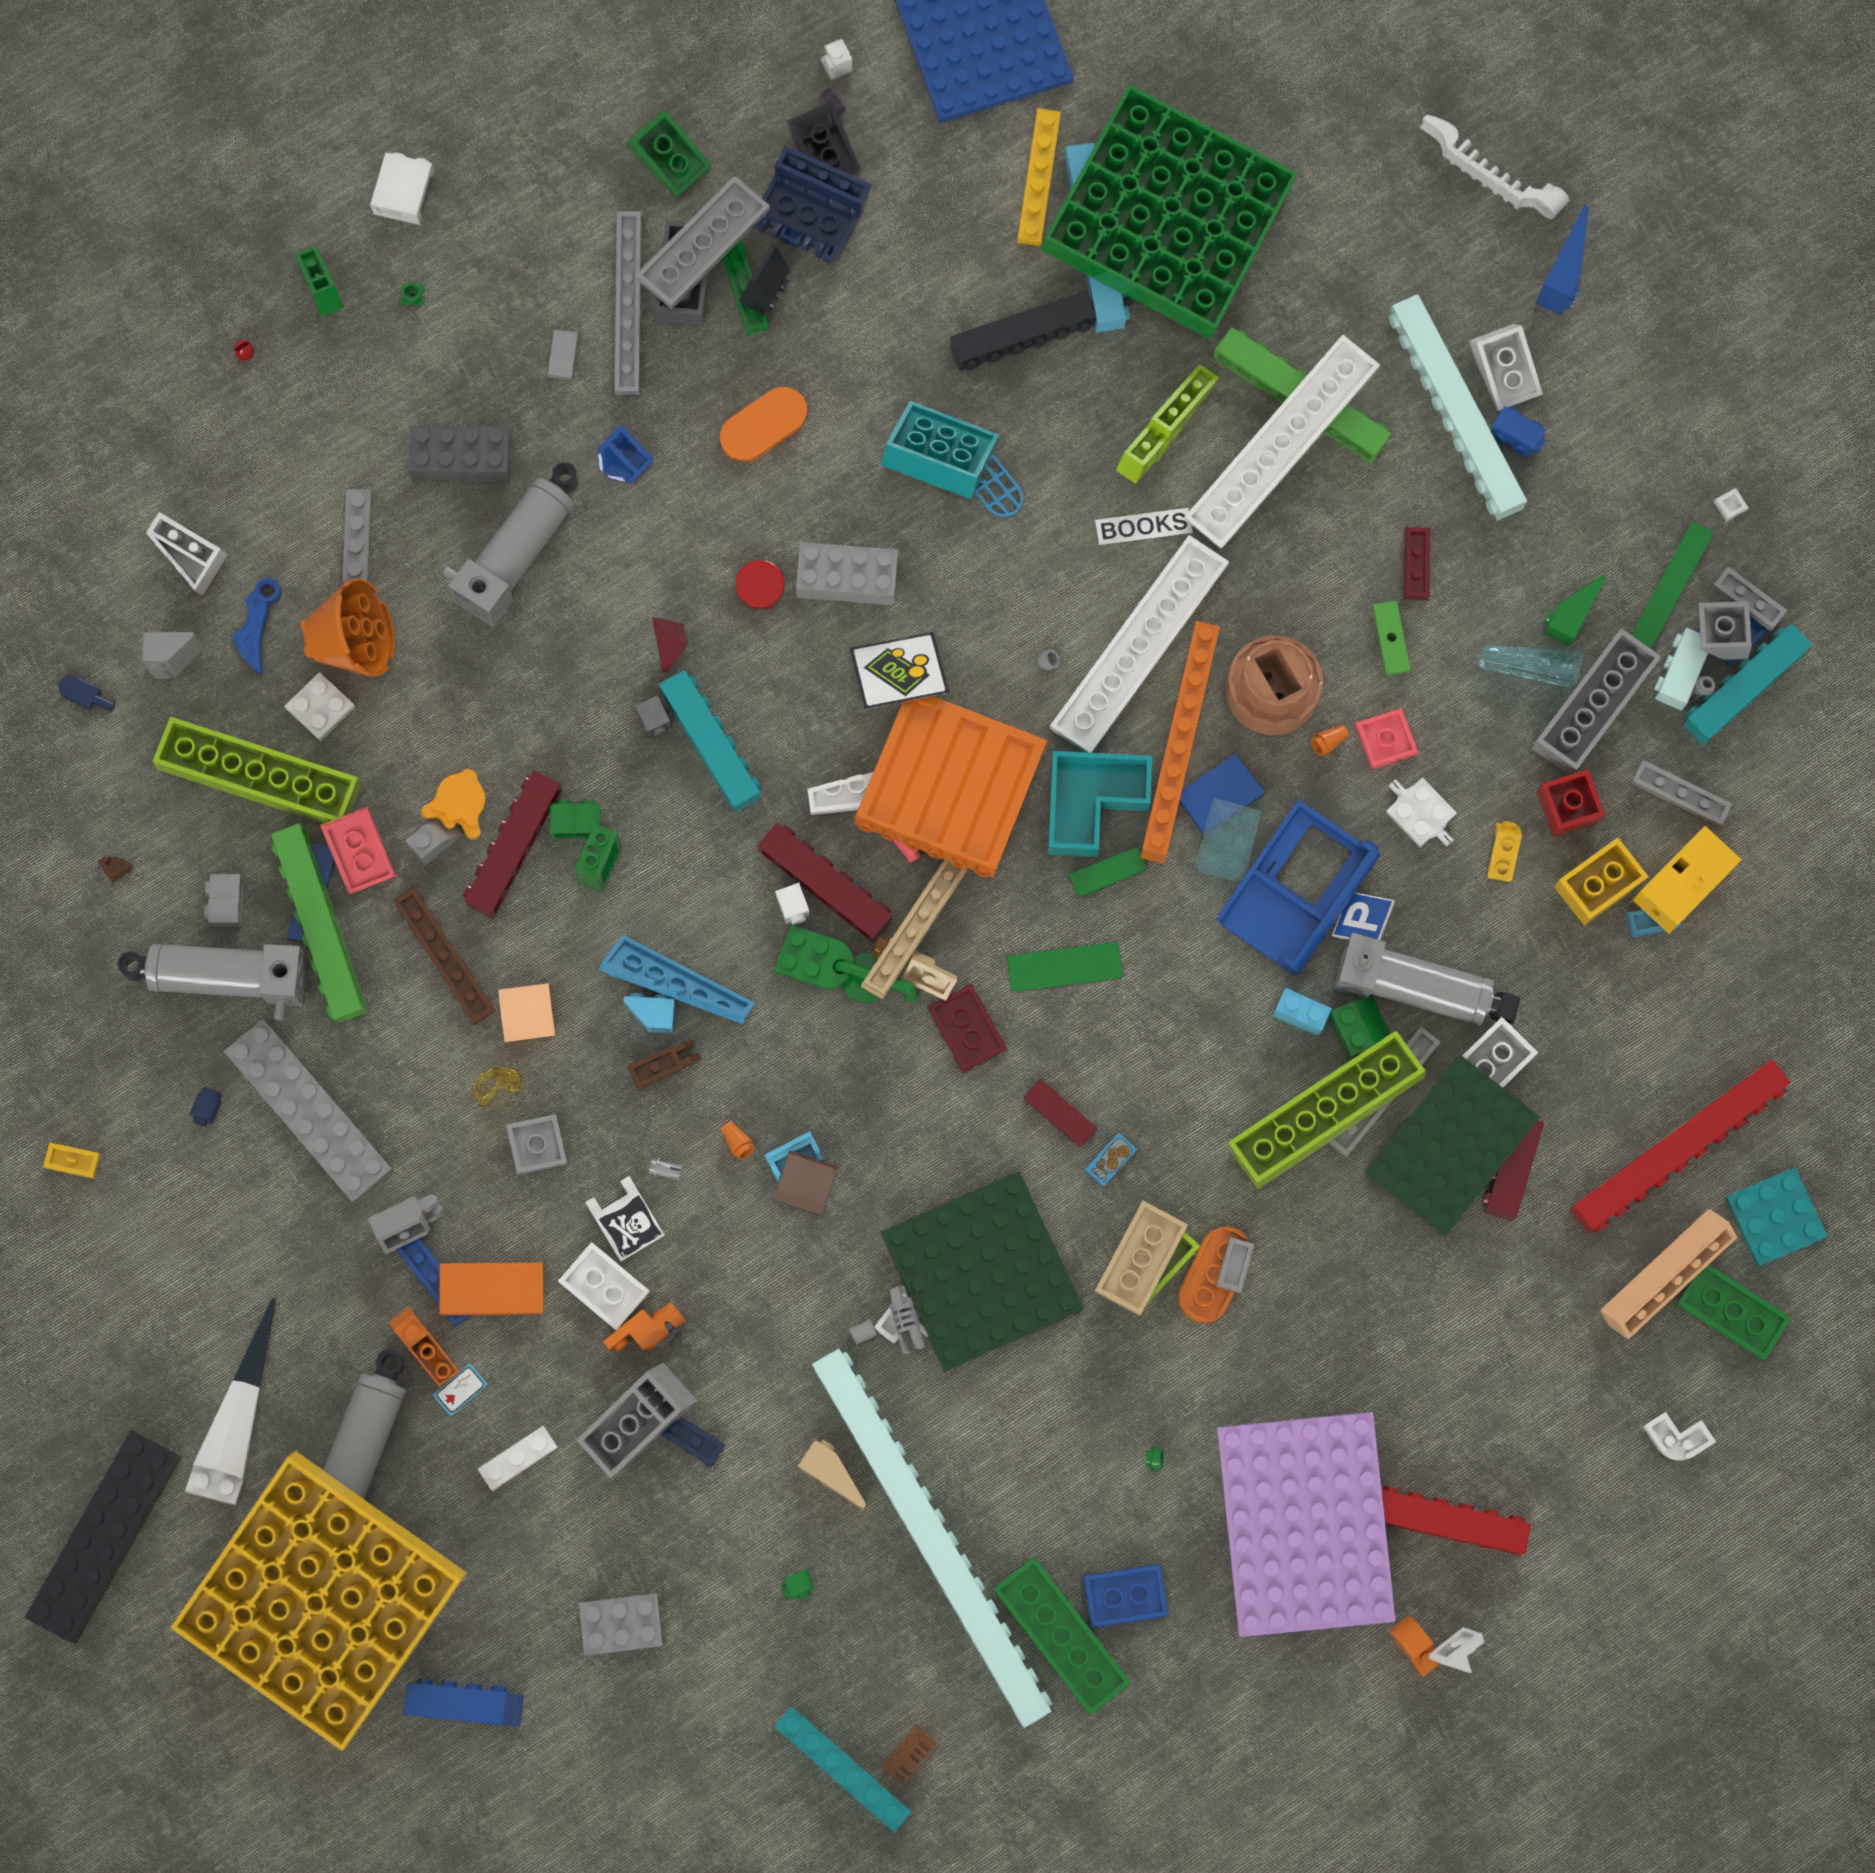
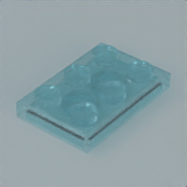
[1195,798,1262,883]

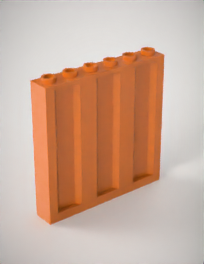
[854,696,1047,878]

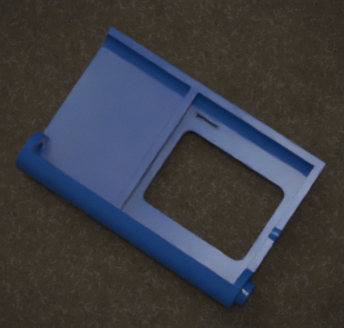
[1216,799,1380,976]

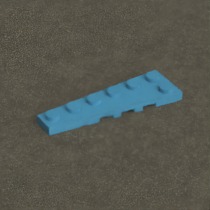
[599,935,755,1024]

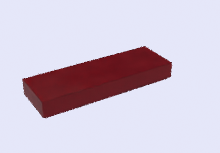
[1404,527,1430,600]
[1024,1079,1097,1148]

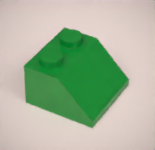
[1328,997,1391,1062]

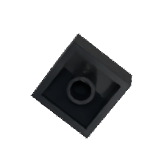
[738,244,790,316]

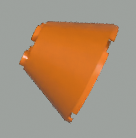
[301,578,395,677]

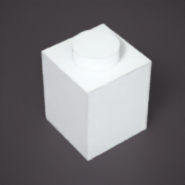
[775,883,809,925]

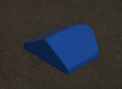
[598,424,654,483]

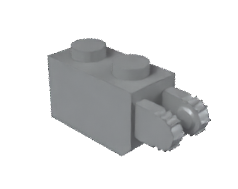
[368,1194,444,1255]

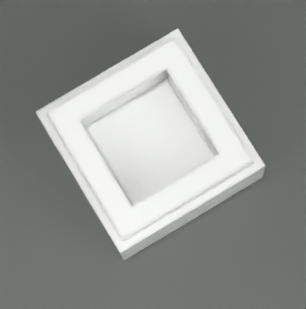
[1714,488,1748,522]

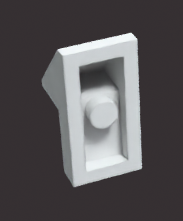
[1428,1627,1484,1673]

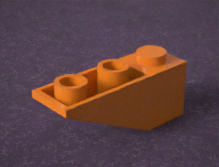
[388,1306,460,1387]

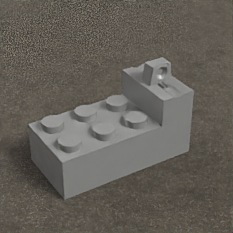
[577,1363,697,1478]

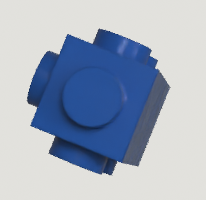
[1490,406,1546,458]

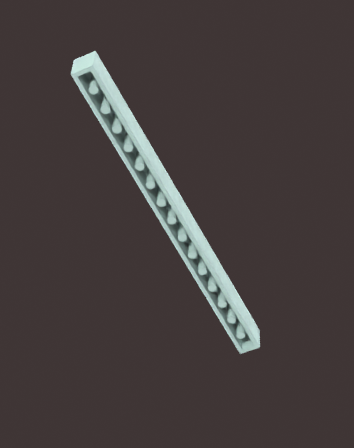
[812,1349,1053,1728]

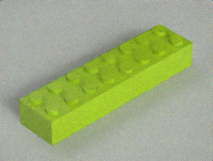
[152,716,362,824]
[1228,1031,1426,1190]

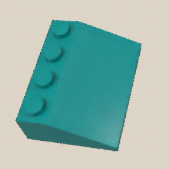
[881,401,999,499]

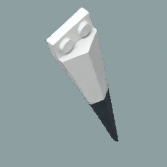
[185,1298,276,1506]

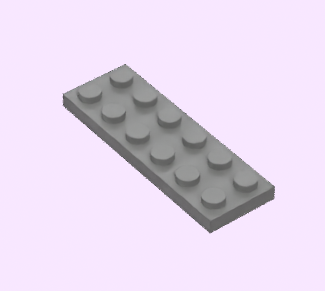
[636,176,770,309]

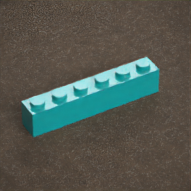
[1683,624,1813,746]
[659,670,762,813]
[774,1706,911,1833]

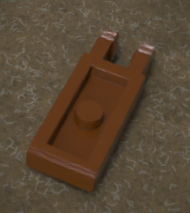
[627,1040,701,1090]

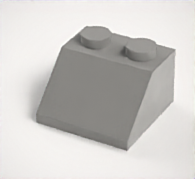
[1698,602,1752,659]
[142,632,202,679]

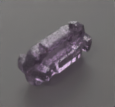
[822,87,846,116]

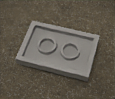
[579,1593,663,1656]

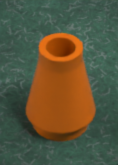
[1311,725,1349,756]
[721,1121,755,1160]

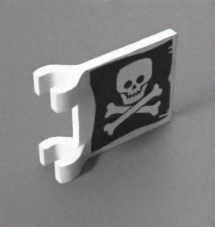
[585,1176,664,1262]

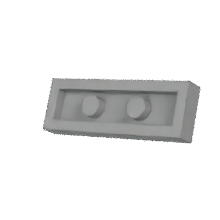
[1712,567,1788,631]

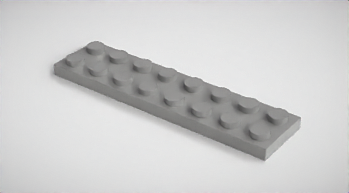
[224,1019,393,1203]

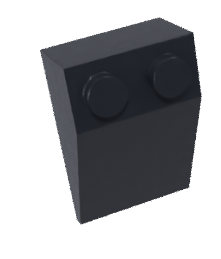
[786,102,861,174]

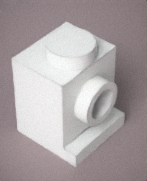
[821,39,852,80]

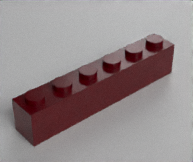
[463,770,562,919]
[758,823,892,943]

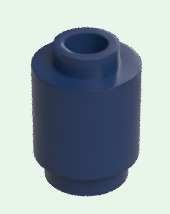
[189,1087,222,1127]

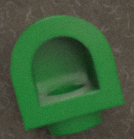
[780,1569,815,1601]

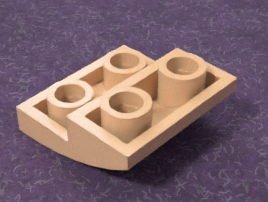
[498,983,555,1042]

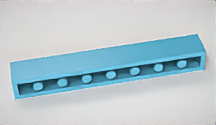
[1065,143,1129,332]

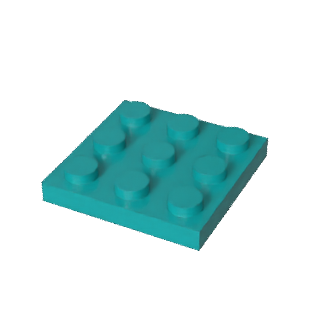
[1725,1167,1828,1267]

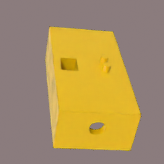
[1633,826,1742,934]

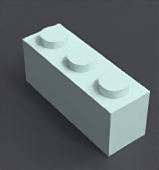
[1654,628,1708,711]

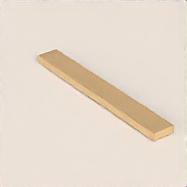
[861,859,969,999]

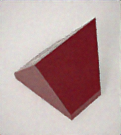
[652,617,688,673]

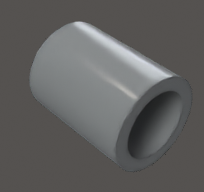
[849,1319,877,1345]

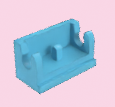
[765,1131,823,1183]

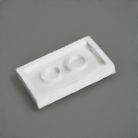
[558,1242,650,1330]

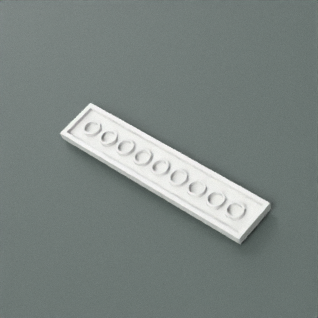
[1184,335,1380,550]
[1050,535,1229,753]

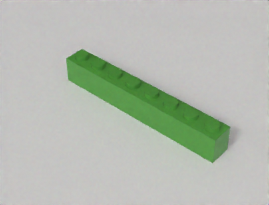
[1213,327,1392,464]
[271,823,368,1023]

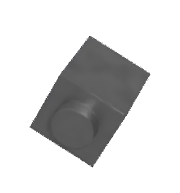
[635,695,671,738]

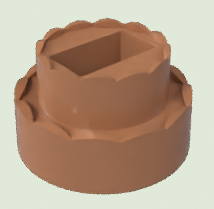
[1225,635,1323,735]

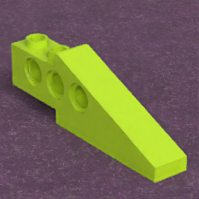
[1116,364,1219,484]

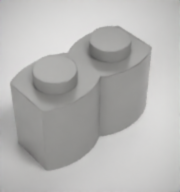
[204,874,244,927]

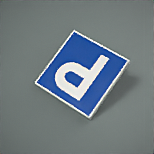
[1332,893,1395,940]

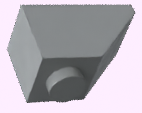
[406,819,463,866]

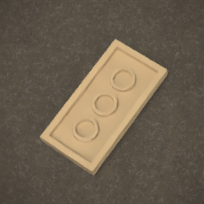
[1095,1201,1188,1316]

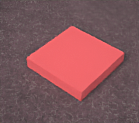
[1354,708,1419,770]

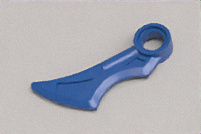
[232,578,281,674]

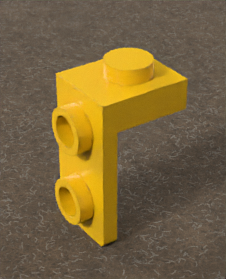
[1487,821,1522,882]

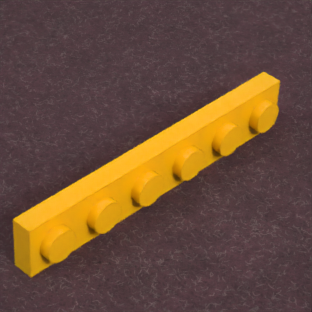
[1017,108,1061,246]

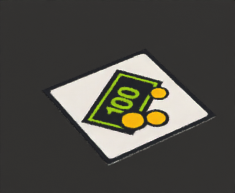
[849,632,950,709]

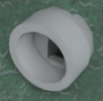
[1038,649,1059,670]

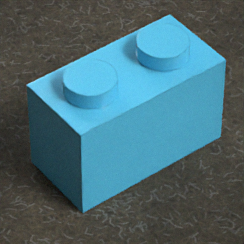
[1273,988,1332,1037]

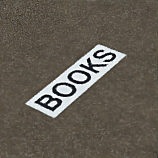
[1095,508,1193,545]

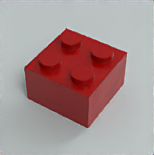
[1537,769,1605,837]

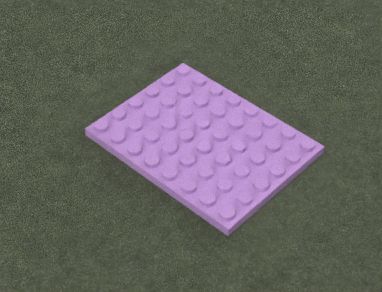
[1217,1412,1396,1637]

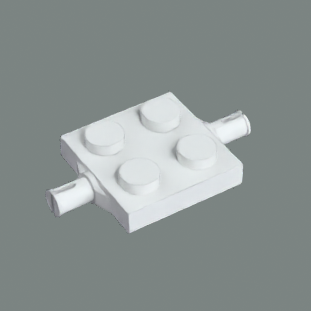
[1386,778,1457,848]

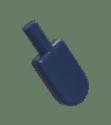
[59,675,115,712]

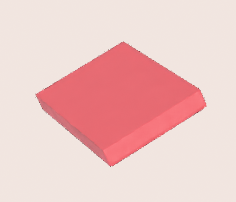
[320,807,396,895]

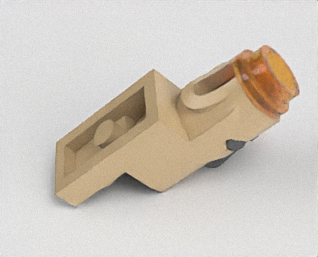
[871,936,957,1001]

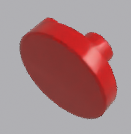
[735,560,785,609]

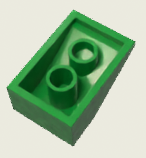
[625,110,712,197]

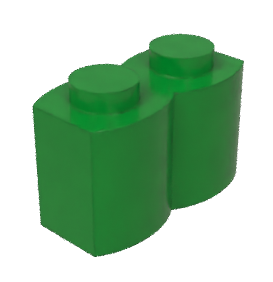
[550,800,601,839]

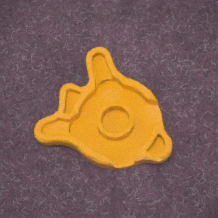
[421,769,485,839]

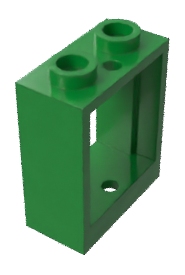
[575,823,622,892]

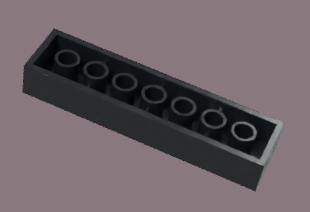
[24,1430,182,1644]

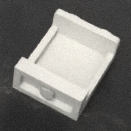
[370,153,434,225]

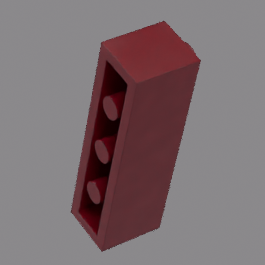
[1481,1120,1545,1222]

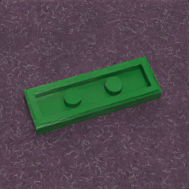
[1068,847,1147,898]

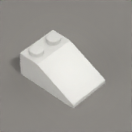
[1469,324,1543,411]

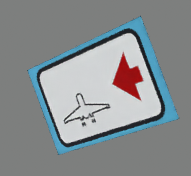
[432,1363,488,1417]

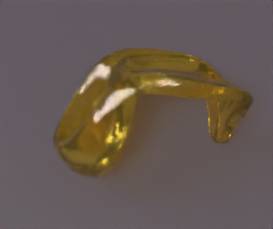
[473,1067,523,1108]

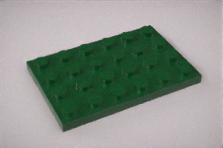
[1365,1054,1540,1237]

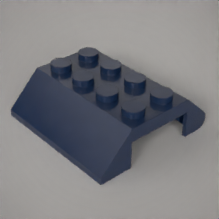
[753,145,872,264]

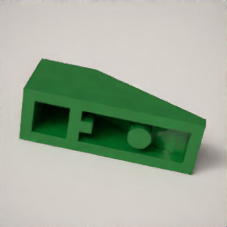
[294,246,344,316]
[1543,575,1606,646]

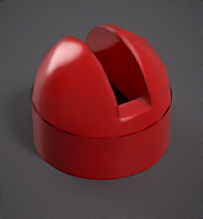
[234,340,254,361]

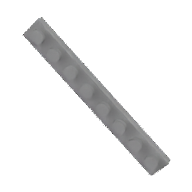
[615,211,641,395]

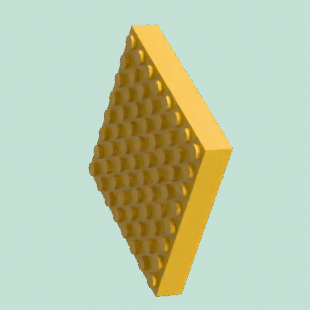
[171,1451,467,1751]

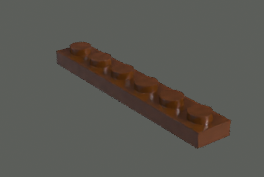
[393,888,496,1025]

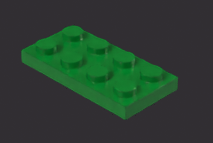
[1676,1265,1791,1361]

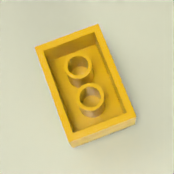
[1554,838,1649,926]

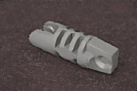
[890,1286,924,1354]

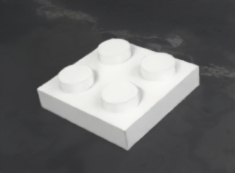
[284,672,356,742]

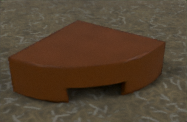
[98,857,133,882]

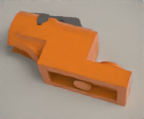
[603,1302,686,1352]

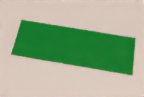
[1007,942,1123,992]

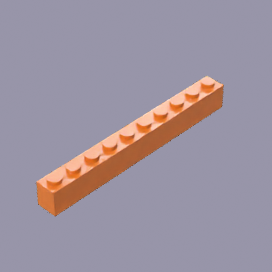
[1140,621,1220,864]

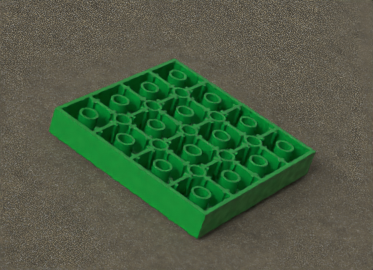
[1040,84,1298,340]

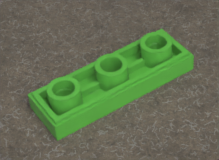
[1372,601,1411,676]

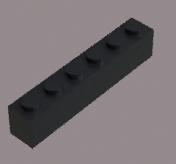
[950,291,1096,371]

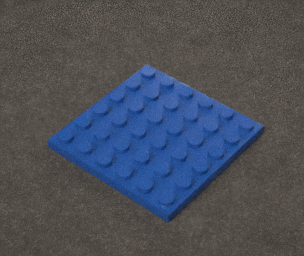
[895,0,1074,123]

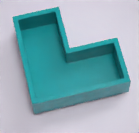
[1048,751,1152,857]

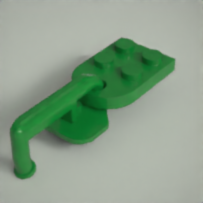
[773,925,919,1004]

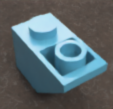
[624,993,676,1034]

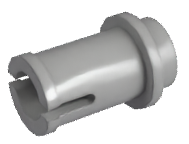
[1690,676,1715,701]
[649,1157,682,1181]

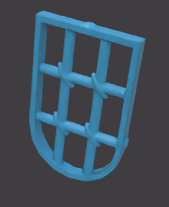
[975,454,1023,517]

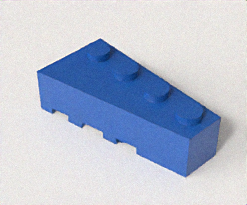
[403,1678,524,1727]

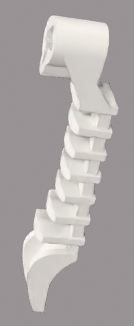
[1420,115,1569,219]

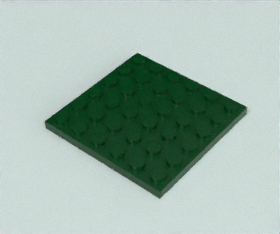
[880,1171,1084,1372]

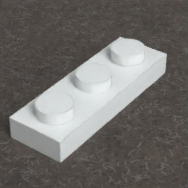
[478,1426,558,1491]

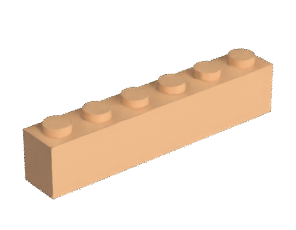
[1600,1209,1737,1339]

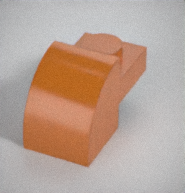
[1388,1616,1440,1677]

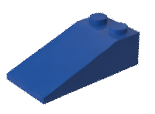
[1536,205,1589,315]

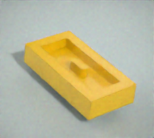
[43,1143,101,1179]

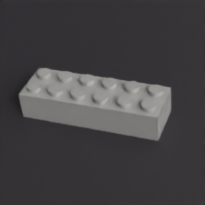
[1531,628,1661,775]

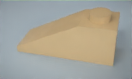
[798,1439,866,1510]

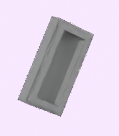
[548,330,579,380]
[1216,1237,1255,1294]

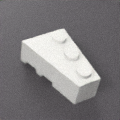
[146,512,228,596]

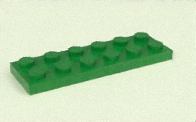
[993,1557,1131,1716]

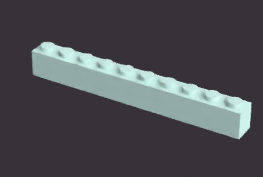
[1388,294,1527,521]

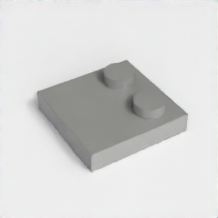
[506,1114,567,1175]

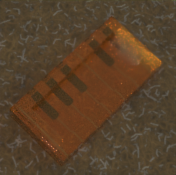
[882,1725,936,1784]

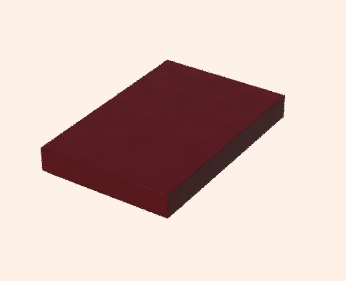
[927,984,1007,1073]

